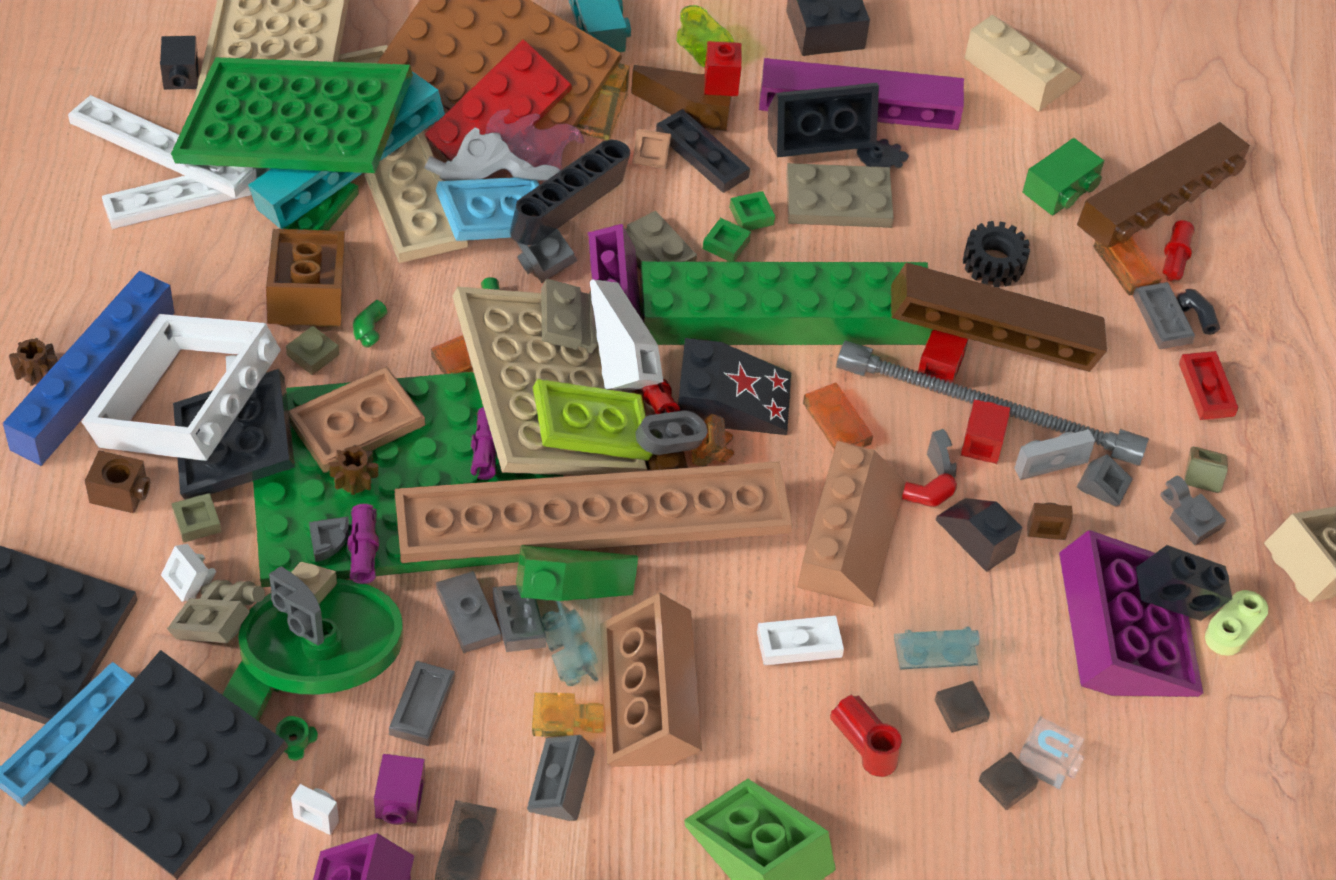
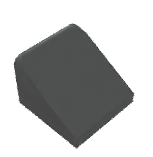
[1077,454,1133,507]

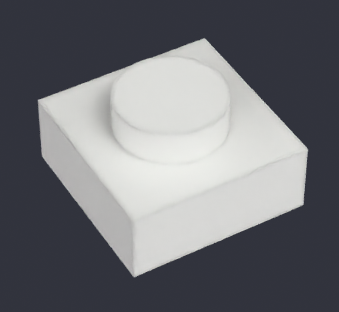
[291,784,339,835]

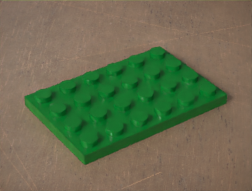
[171,57,413,173]

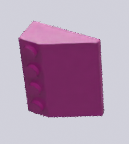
[1059,530,1204,697]

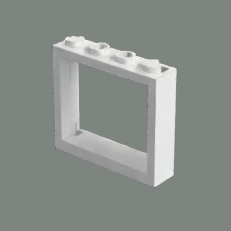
[81,314,281,461]

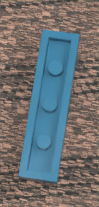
[0,662,135,807]

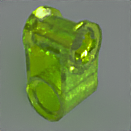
[676,5,735,68]

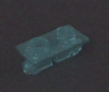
[542,601,599,686]
[894,626,979,670]

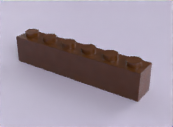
[1077,122,1250,250]
[891,262,1107,372]

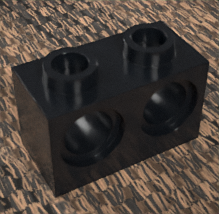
[1136,545,1233,621]

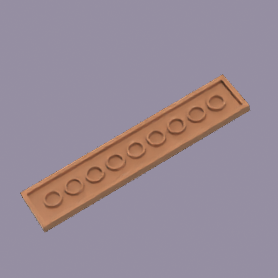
[395,461,793,563]

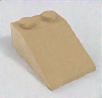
[1264,506,1336,603]

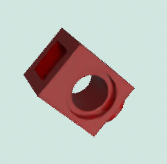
[704,41,742,97]
[918,330,969,383]
[960,399,1011,464]

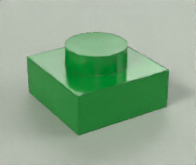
[729,191,775,231]
[702,217,751,262]

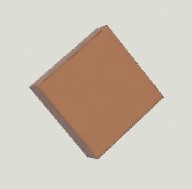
[632,129,672,169]

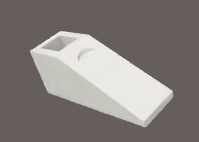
[590,280,663,392]

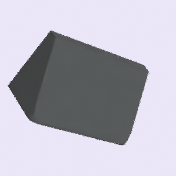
[527,735,594,821]

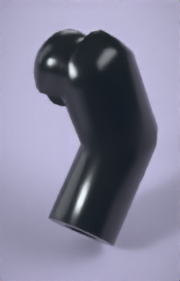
[1176,288,1220,335]

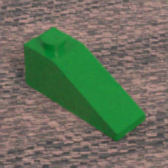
[516,545,638,601]

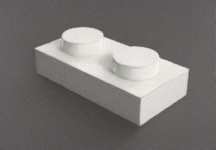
[757,615,844,665]

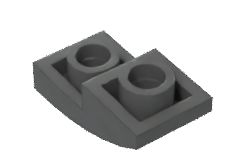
[269,566,324,646]

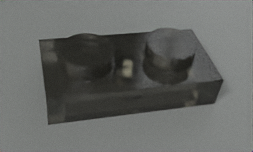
[435,800,497,880]

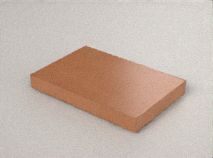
[289,366,425,473]

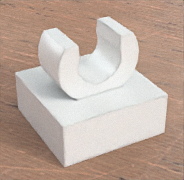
[161,544,216,602]

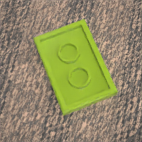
[533,379,652,461]

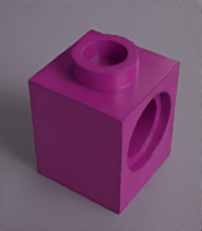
[374,754,425,825]

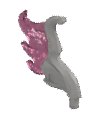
[424,109,585,181]

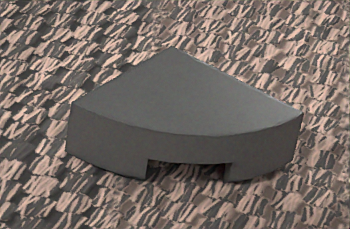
[927,429,957,478]
[309,517,349,562]

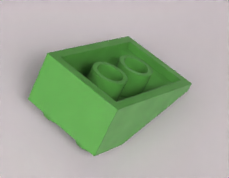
[684,779,836,880]

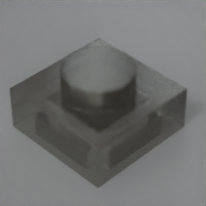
[934,681,990,733]
[979,752,1039,810]

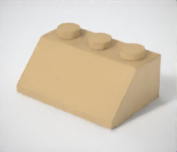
[965,15,1082,112]

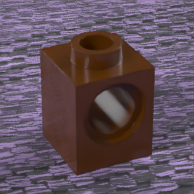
[85,450,150,513]

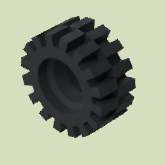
[963,221,1030,287]

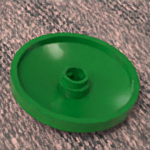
[238,579,403,695]

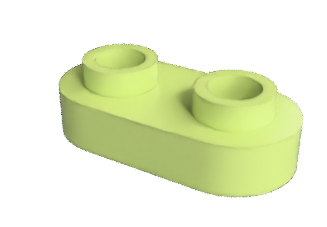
[1205,590,1268,656]

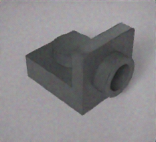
[517,229,578,283]

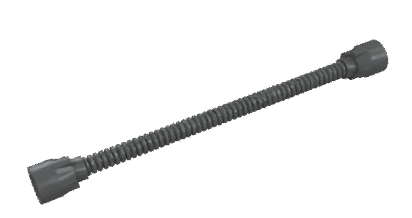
[836,340,1149,466]

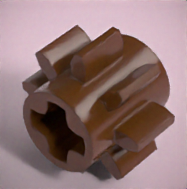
[9,338,58,386]
[329,445,379,495]

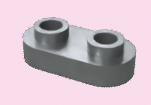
[636,411,707,455]

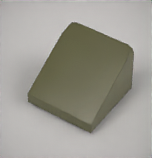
[1184,446,1228,493]

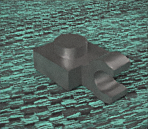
[1160,475,1226,545]

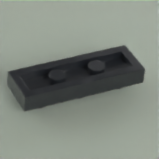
[656,109,750,193]

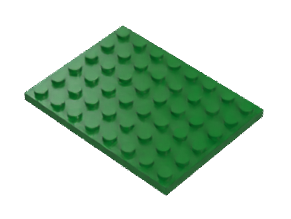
[253,372,564,587]

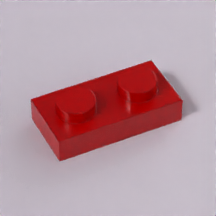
[1179,351,1239,420]

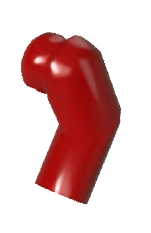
[902,473,957,507]

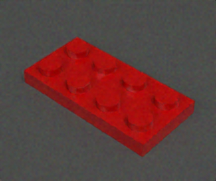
[425,39,573,162]

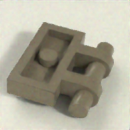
[167,580,265,643]

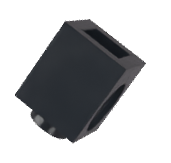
[160,36,199,90]

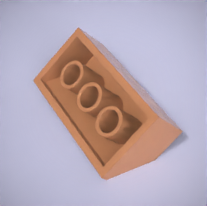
[797,441,906,607]
[600,592,702,767]

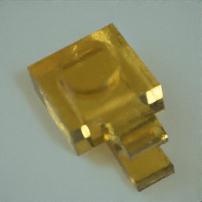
[532,692,604,737]

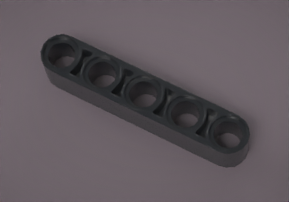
[510,139,630,245]

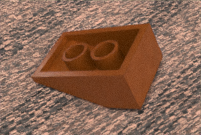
[266,229,345,328]

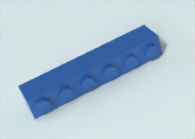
[3,270,175,466]

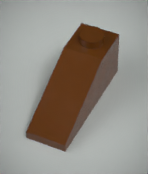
[631,65,732,131]

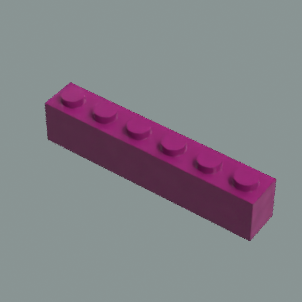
[759,58,964,130]

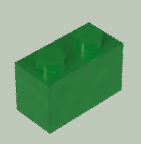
[1022,138,1104,216]

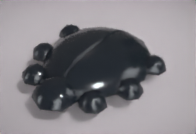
[857,139,909,170]

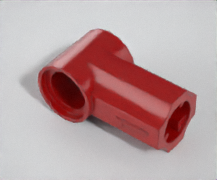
[830,694,902,777]

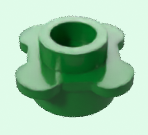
[275,716,318,761]

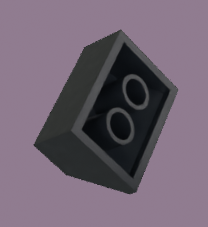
[768,83,879,158]

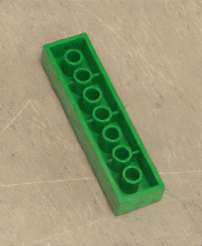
[639,261,933,345]

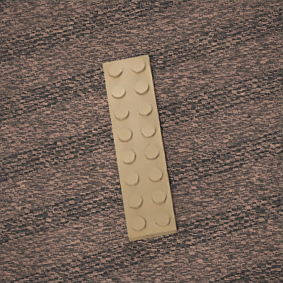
[338,45,468,263]

